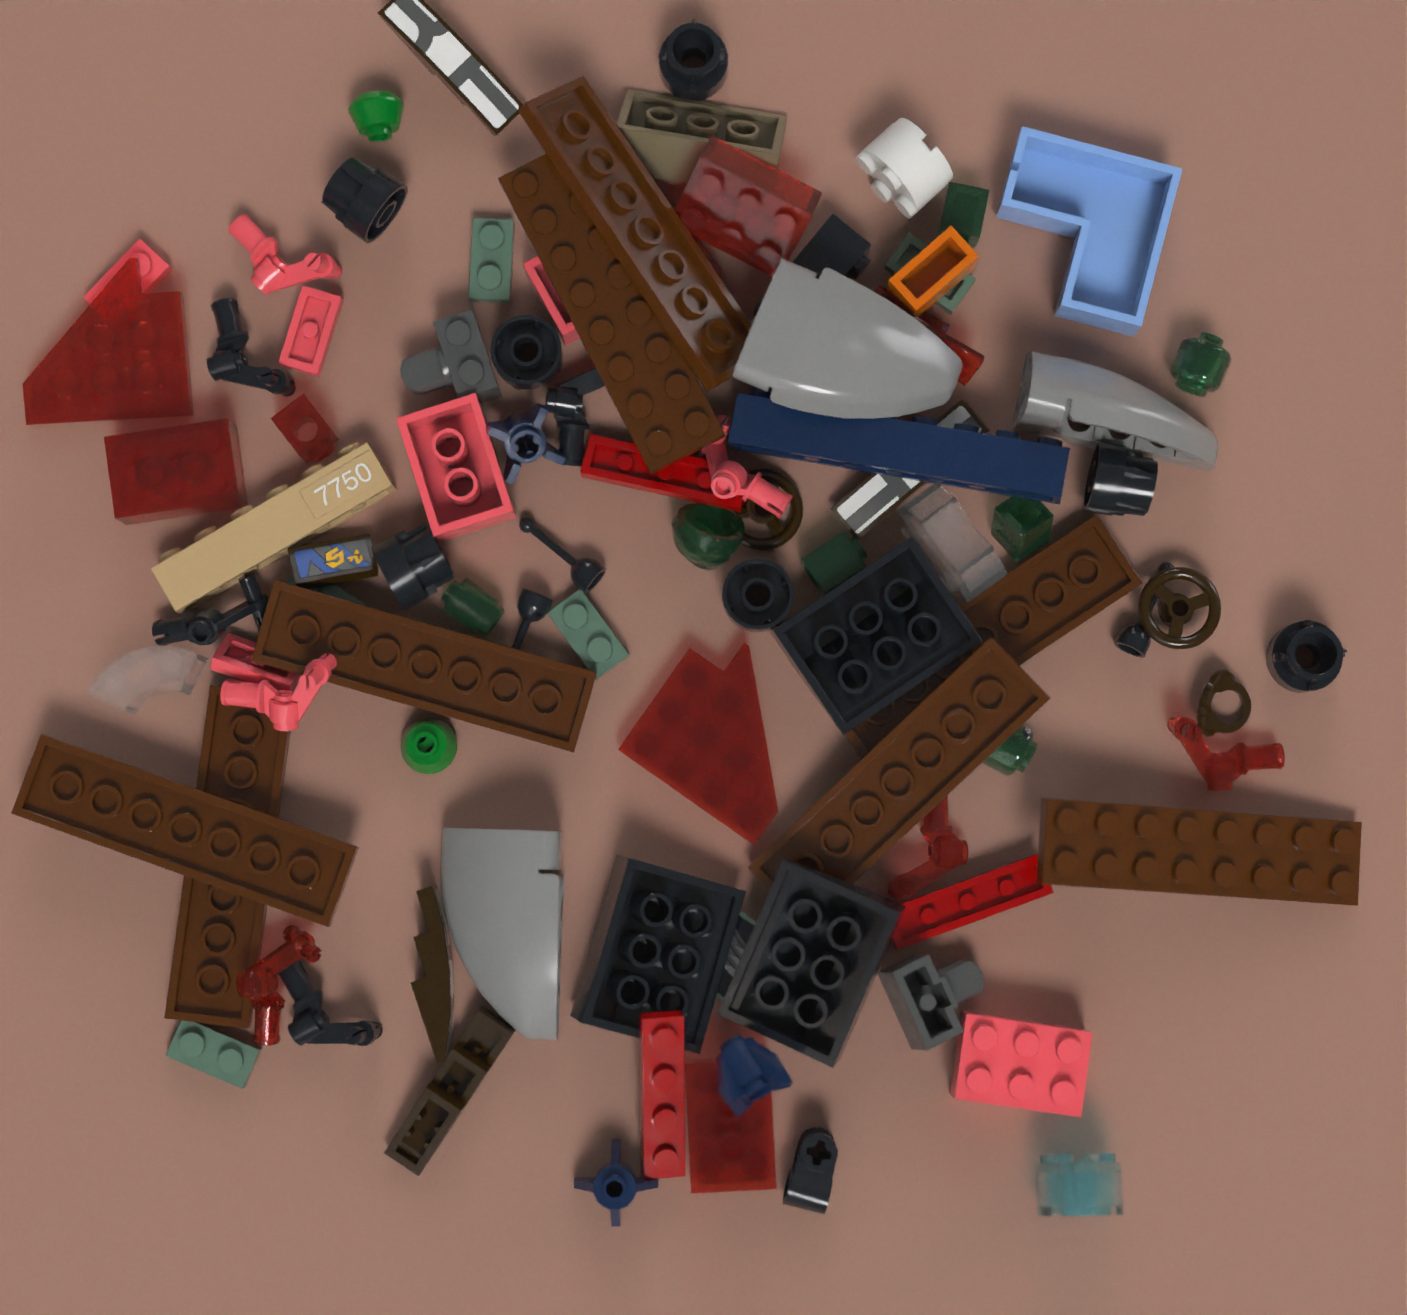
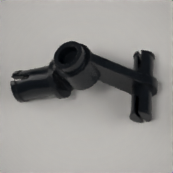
[207,298,296,397]
[545,368,604,466]
[152,573,269,647]
[276,959,383,1046]

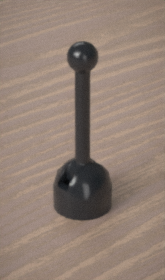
[519,517,607,594]
[1114,562,1174,658]
[512,588,553,649]

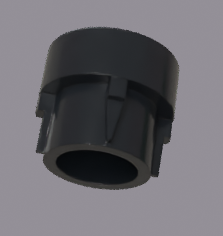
[659,19,728,101]
[321,157,408,243]
[490,315,563,390]
[1083,442,1158,516]
[371,524,454,610]
[722,559,794,632]
[1266,620,1347,693]

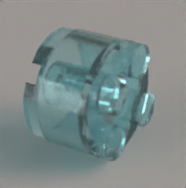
[1035,1153,1123,1216]

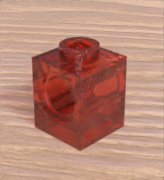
[270,393,339,464]

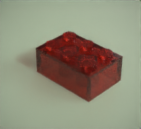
[674,135,822,277]
[104,418,248,525]
[685,1058,777,1194]

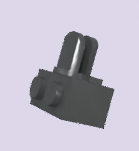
[400,309,502,403]
[877,954,984,1051]

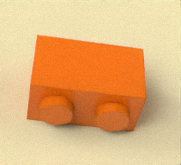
[886,226,979,319]

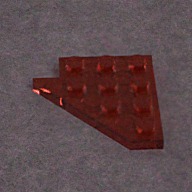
[22,258,194,425]
[618,643,778,846]

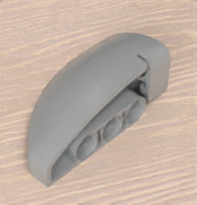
[732,259,963,419]
[1012,351,1218,471]
[440,828,564,1040]

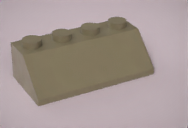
[617,89,787,198]

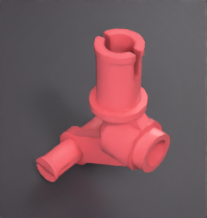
[228,214,342,295]
[697,415,793,519]
[220,653,337,731]

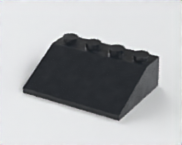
[770,537,982,735]
[570,854,746,1054]
[717,859,906,1068]

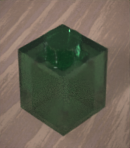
[936,181,990,248]
[991,497,1054,562]
[800,531,867,597]

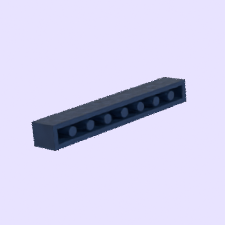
[728,389,1070,505]

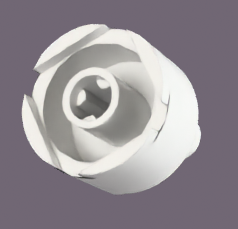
[855,118,953,218]

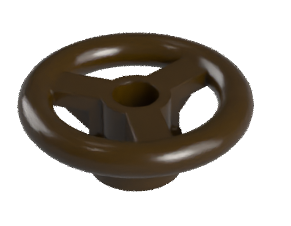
[721,469,803,551]
[1138,567,1221,649]

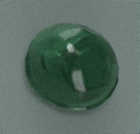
[671,503,745,571]

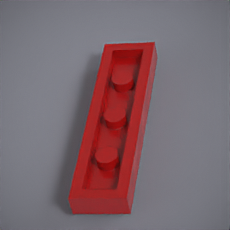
[580,434,751,512]
[892,853,1054,950]
[639,1010,685,1180]

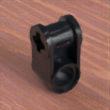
[782,1127,838,1214]

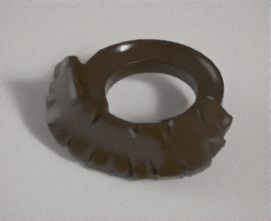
[1197,669,1251,737]

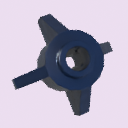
[486,403,566,484]
[716,1035,793,1117]
[574,1139,658,1226]

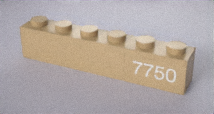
[151,442,397,615]

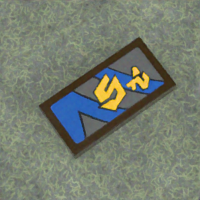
[288,534,378,589]

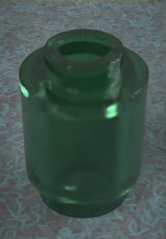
[441,577,505,636]

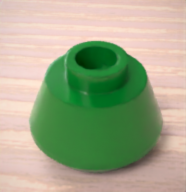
[348,91,404,142]
[400,718,457,774]

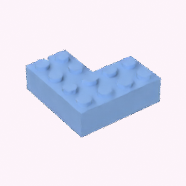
[995,126,1183,337]

